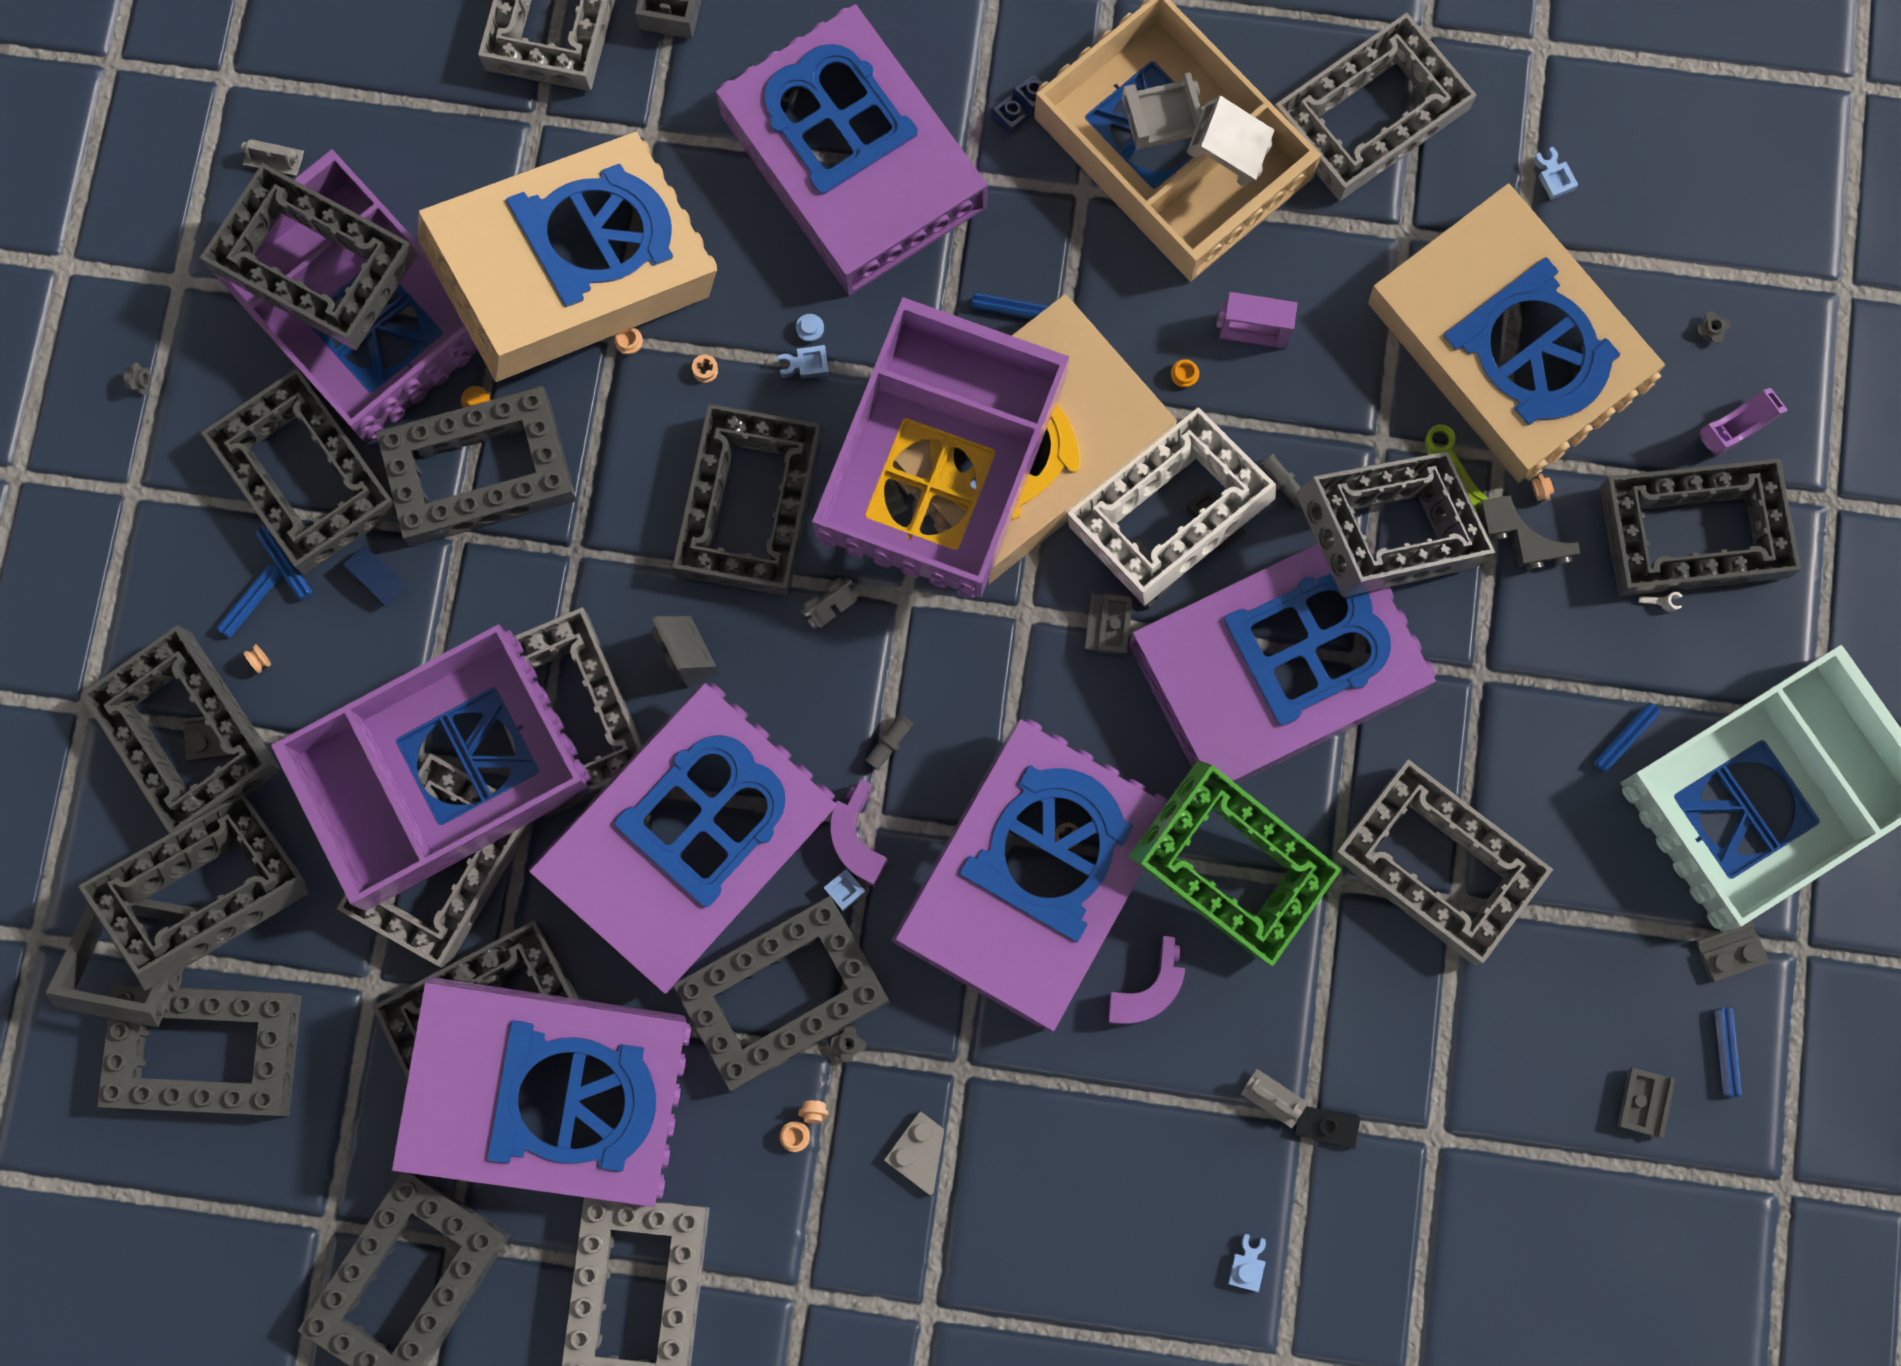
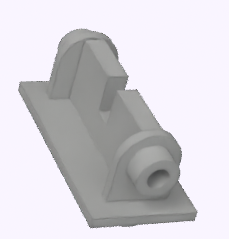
[241,139,304,177]
[800,578,860,629]
[1241,1069,1308,1128]

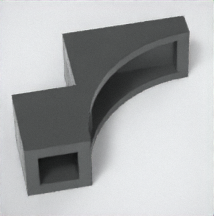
[1475,495,1580,570]

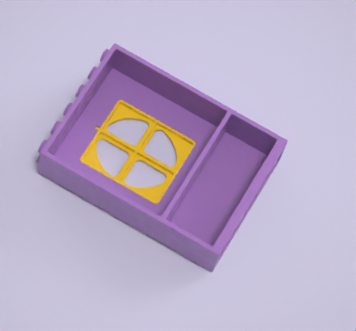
[812,297,1069,599]

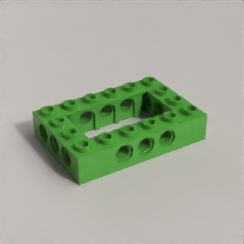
[1127,760,1342,967]

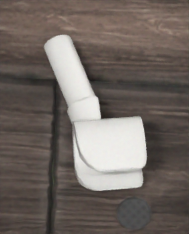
[1638,592,1682,612]

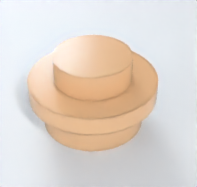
[614,327,643,355]
[1531,473,1554,502]
[798,1101,829,1124]
[780,1121,810,1152]

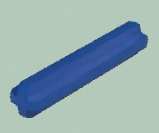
[971,293,1049,320]
[256,526,312,600]
[217,564,282,638]
[1593,702,1660,773]
[1715,1007,1742,1097]

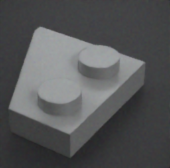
[884,1111,945,1196]

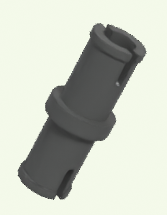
[1260,454,1301,509]
[864,713,914,771]

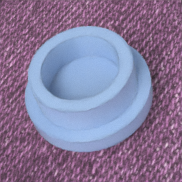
[796,314,824,342]

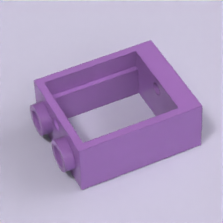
[1216,292,1298,349]

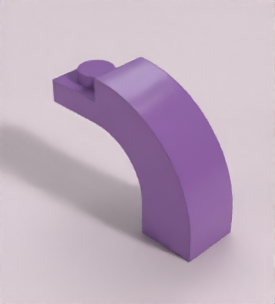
[1699,388,1788,457]
[831,779,888,888]
[1107,936,1185,1025]

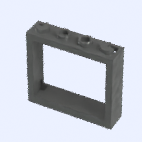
[46,899,198,1027]

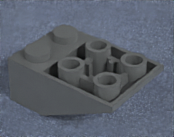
[635,0,702,39]
[651,616,719,688]

